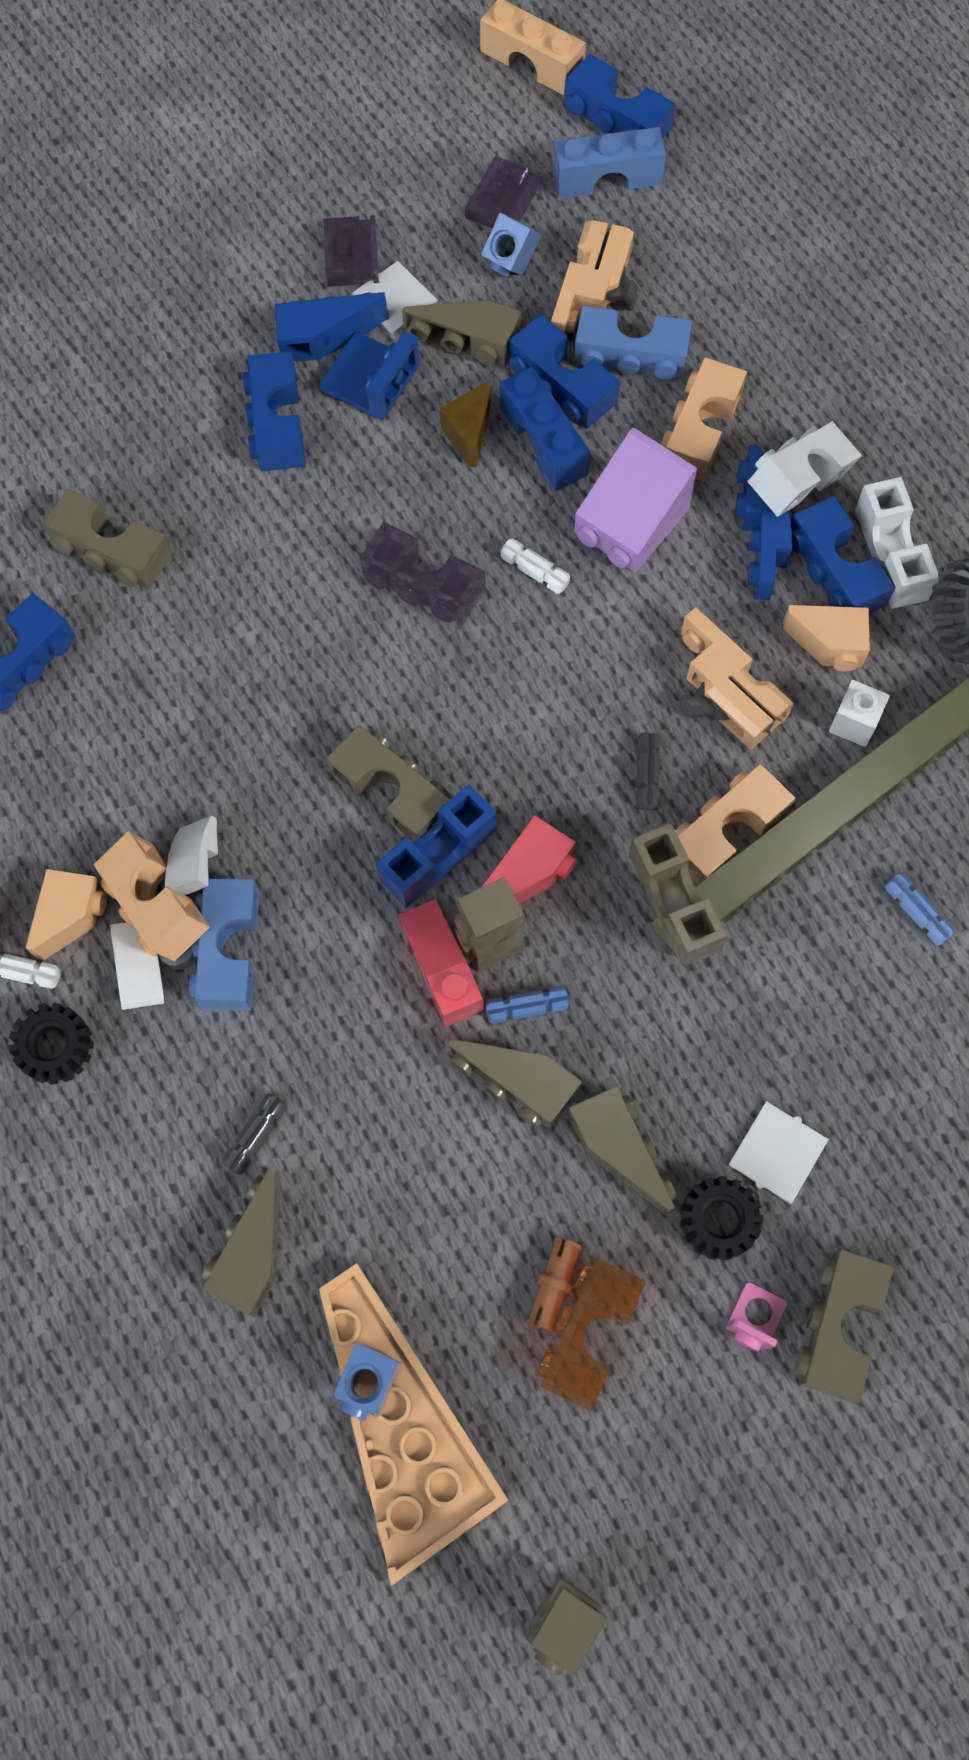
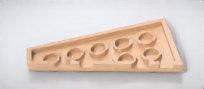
[319,1263,509,1586]

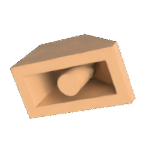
[783,605,870,671]
[26,869,107,960]

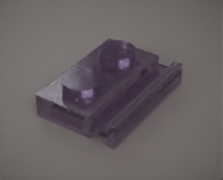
[465,156,542,228]
[323,215,379,287]

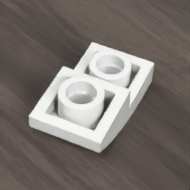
[165,816,218,895]
[110,922,165,1010]

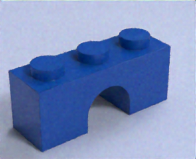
[564,54,675,139]
[509,314,620,429]
[242,351,306,472]
[500,366,590,491]
[791,496,896,614]
[0,593,75,711]
[375,784,497,908]

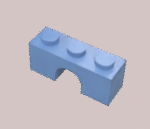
[553,127,666,198]
[574,306,692,380]
[189,879,260,1011]

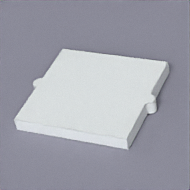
[352,261,438,335]
[728,1101,829,1205]

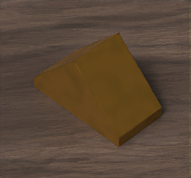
[439,383,492,468]

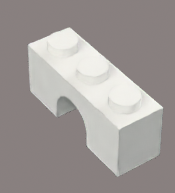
[747,421,862,517]
[855,477,939,609]

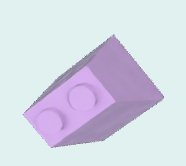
[574,427,697,573]

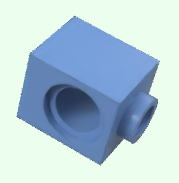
[481,212,542,277]
[333,1342,401,1421]

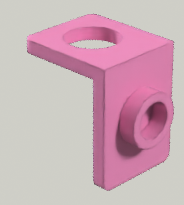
[726,1282,787,1353]

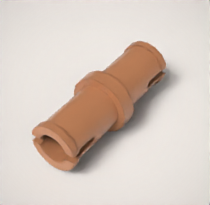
[526,1237,582,1334]

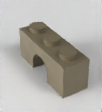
[43,488,173,590]
[326,724,450,842]
[629,823,727,967]
[453,877,525,972]
[795,1249,894,1403]
[529,1575,607,1676]

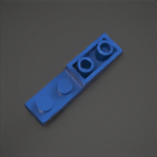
[735,445,792,600]

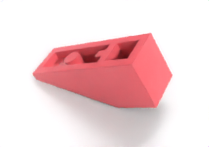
[482,815,577,903]
[397,899,484,1027]

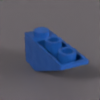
[275,292,389,362]

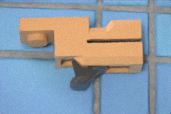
[551,220,638,336]
[679,607,794,750]

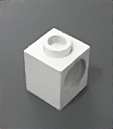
[829,680,890,747]

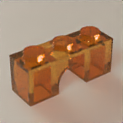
[536,1258,646,1412]

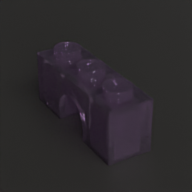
[360,521,486,625]

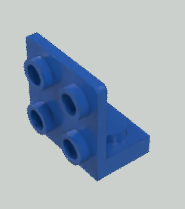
[320,331,420,420]

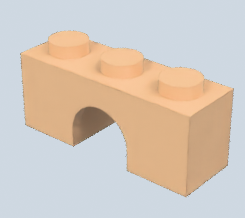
[480,0,586,95]
[661,357,747,482]
[675,764,795,884]
[93,831,210,962]

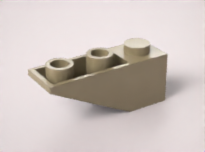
[402,300,522,368]
[447,1039,582,1130]
[568,1086,677,1215]
[202,1168,280,1318]

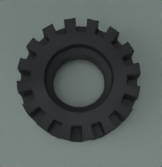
[9,1003,94,1085]
[680,1176,763,1261]

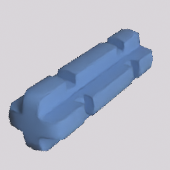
[885,872,955,946]
[485,986,569,1024]

